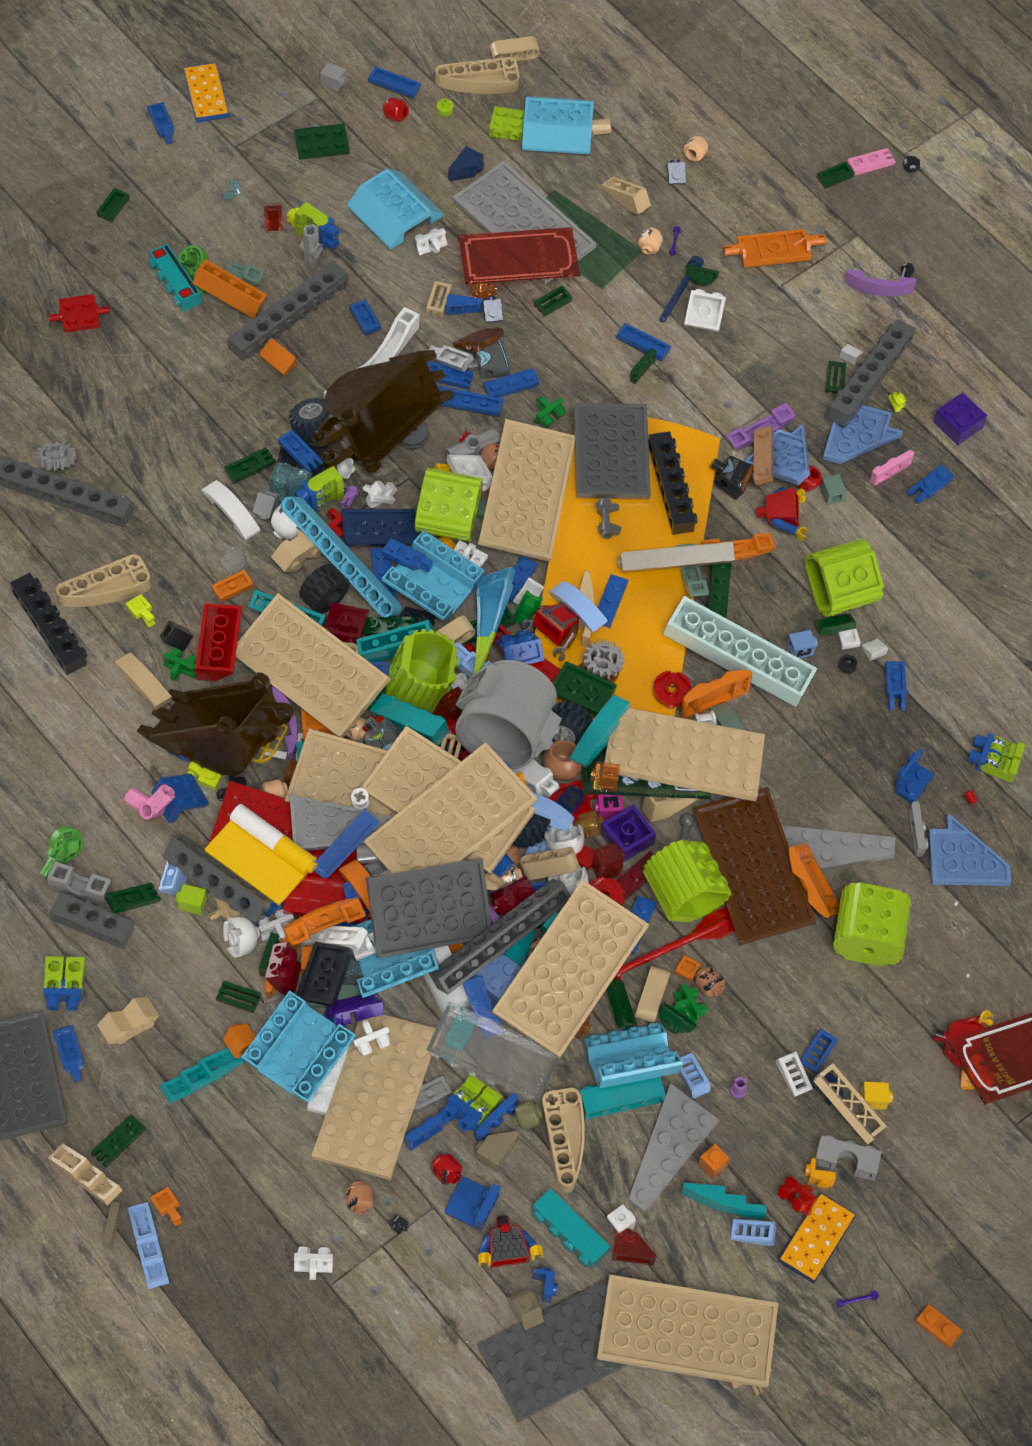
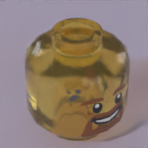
[575,811,604,838]

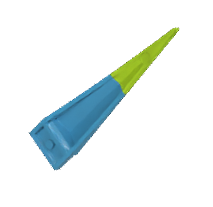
[474,566,515,674]

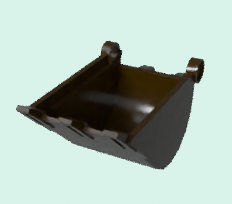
[312,349,454,473]
[137,672,295,776]

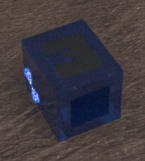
[556,784,586,816]

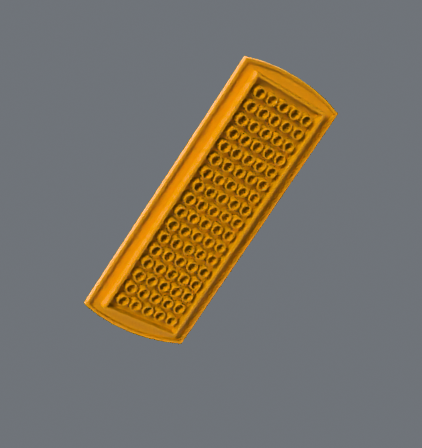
[535,417,720,720]

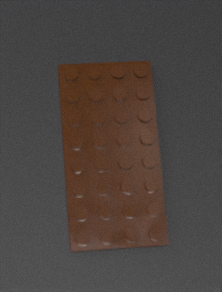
[693,787,816,946]

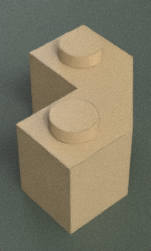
[271,530,322,572]
[97,997,160,1044]

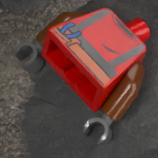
[522,603,580,662]

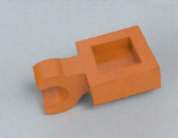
[150,1187,182,1227]

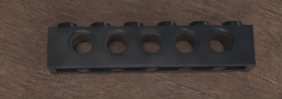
[648,431,698,535]
[10,573,87,675]

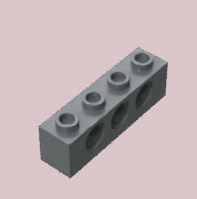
[50,892,134,950]

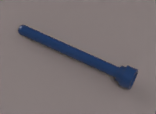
[659,255,704,322]

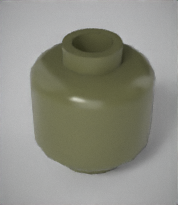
[512,1100,544,1130]

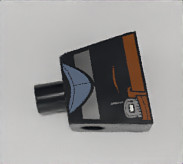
[709,456,754,500]

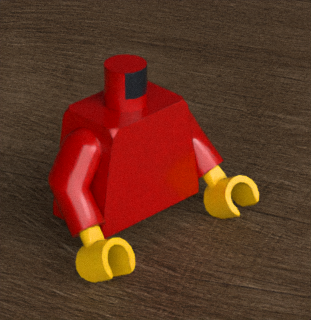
[933,1010,993,1071]

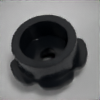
[389,1215,409,1234]

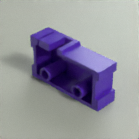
[327,993,384,1027]

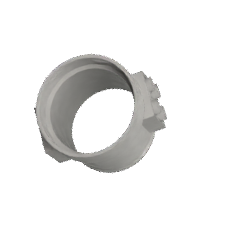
[456,660,562,769]

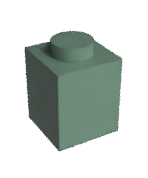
[820,474,847,505]

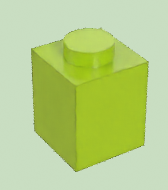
[175,884,207,915]

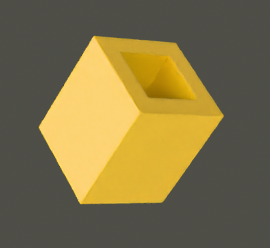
[861,1082,893,1110]

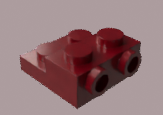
[324,602,369,645]
[491,876,536,916]
[265,942,301,998]

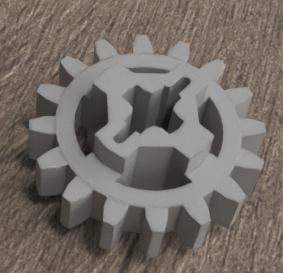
[35,441,76,471]
[583,640,624,679]

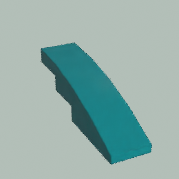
[570,695,630,767]
[160,1048,244,1104]
[682,1183,767,1220]

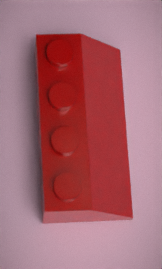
[195,603,242,681]

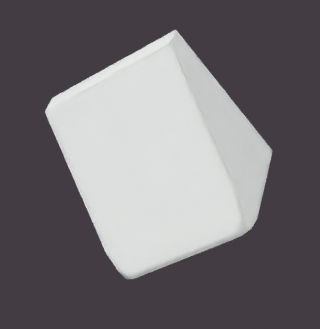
[839,344,863,365]
[861,638,888,661]

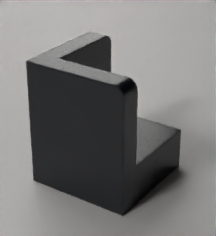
[160,620,193,651]

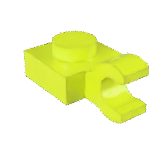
[125,594,156,628]
[187,762,223,790]

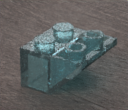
[269,462,312,503]

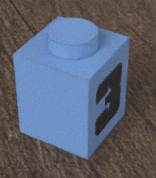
[787,630,818,658]

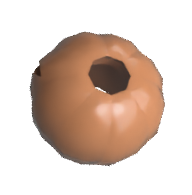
[542,740,584,781]

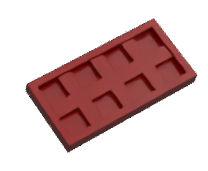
[283,876,365,923]

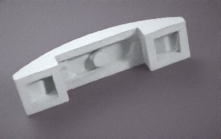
[202,480,260,541]

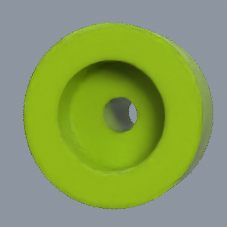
[436,98,453,116]

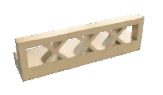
[814,1063,887,1145]

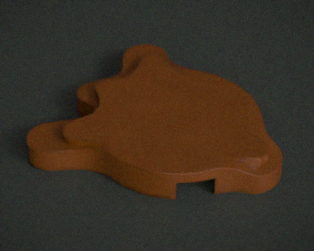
[453,327,504,352]

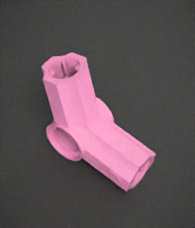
[124,784,175,820]

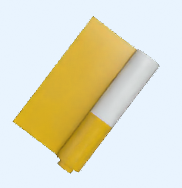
[204,804,318,906]

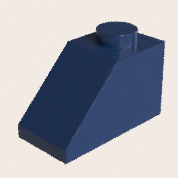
[448,146,485,181]

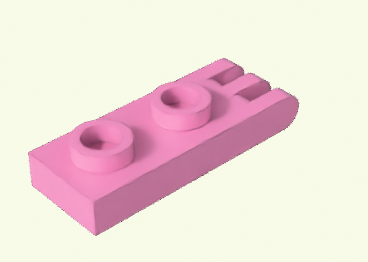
[847,148,896,176]
[870,450,914,486]

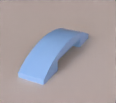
[549,581,608,632]
[532,792,574,833]

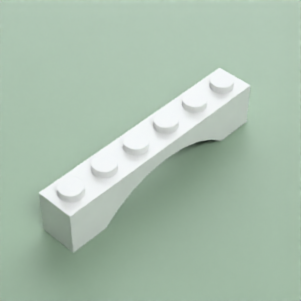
[357,307,420,369]

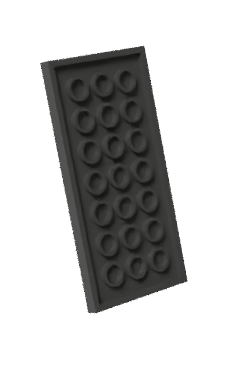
[478,1269,633,1423]

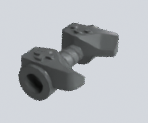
[596,498,621,539]

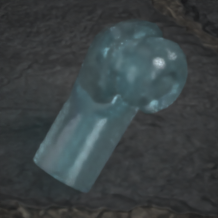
[221,178,241,202]

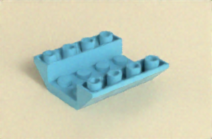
[522,96,594,155]
[347,168,444,250]
[381,530,485,621]
[352,919,439,998]
[241,991,356,1103]
[583,1023,682,1089]

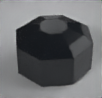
[903,156,920,173]
[838,654,858,674]

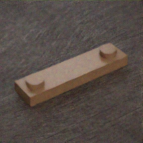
[754,426,774,485]

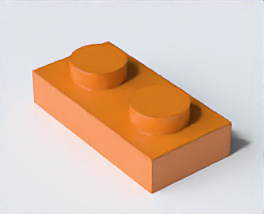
[211,570,254,603]
[915,1304,963,1349]

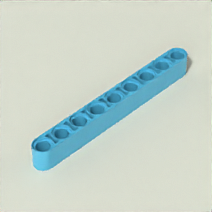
[282,497,402,617]

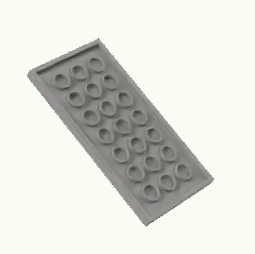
[452,161,597,285]

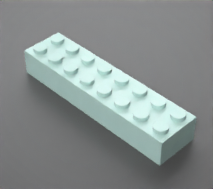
[663,596,817,707]

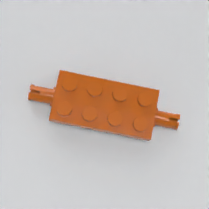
[723,229,827,268]

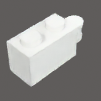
[511,760,559,797]

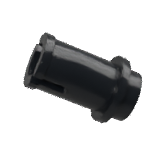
[901,263,915,278]

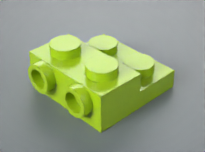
[489,106,525,141]

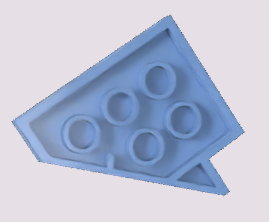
[823,405,903,464]
[745,424,810,485]
[928,814,1011,886]

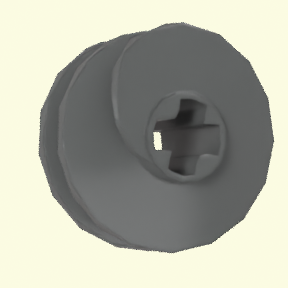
[399,420,429,449]

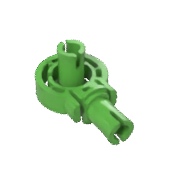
[178,245,208,295]
[39,826,83,878]

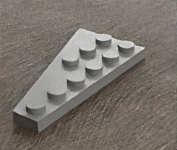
[290,794,394,851]
[782,825,895,872]
[628,1083,719,1214]

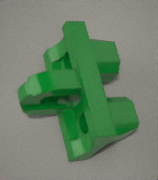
[532,396,566,429]
[514,590,543,625]
[163,647,197,681]
[672,983,708,1023]

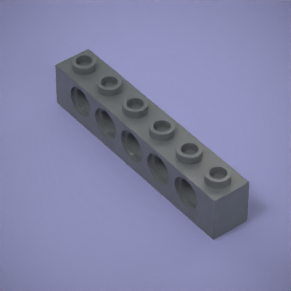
[162,834,273,923]

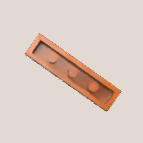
[192,259,267,319]

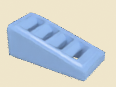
[679,1053,711,1098]
[731,1219,776,1246]

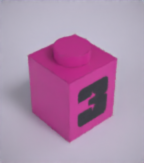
[594,793,623,820]

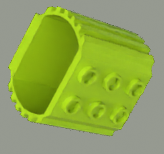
[415,468,483,542]
[805,538,884,617]
[385,629,459,714]
[643,840,732,922]
[833,882,911,967]

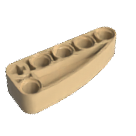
[435,57,520,94]
[56,554,151,607]
[541,1088,585,1193]

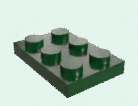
[294,124,350,160]
[553,661,617,716]

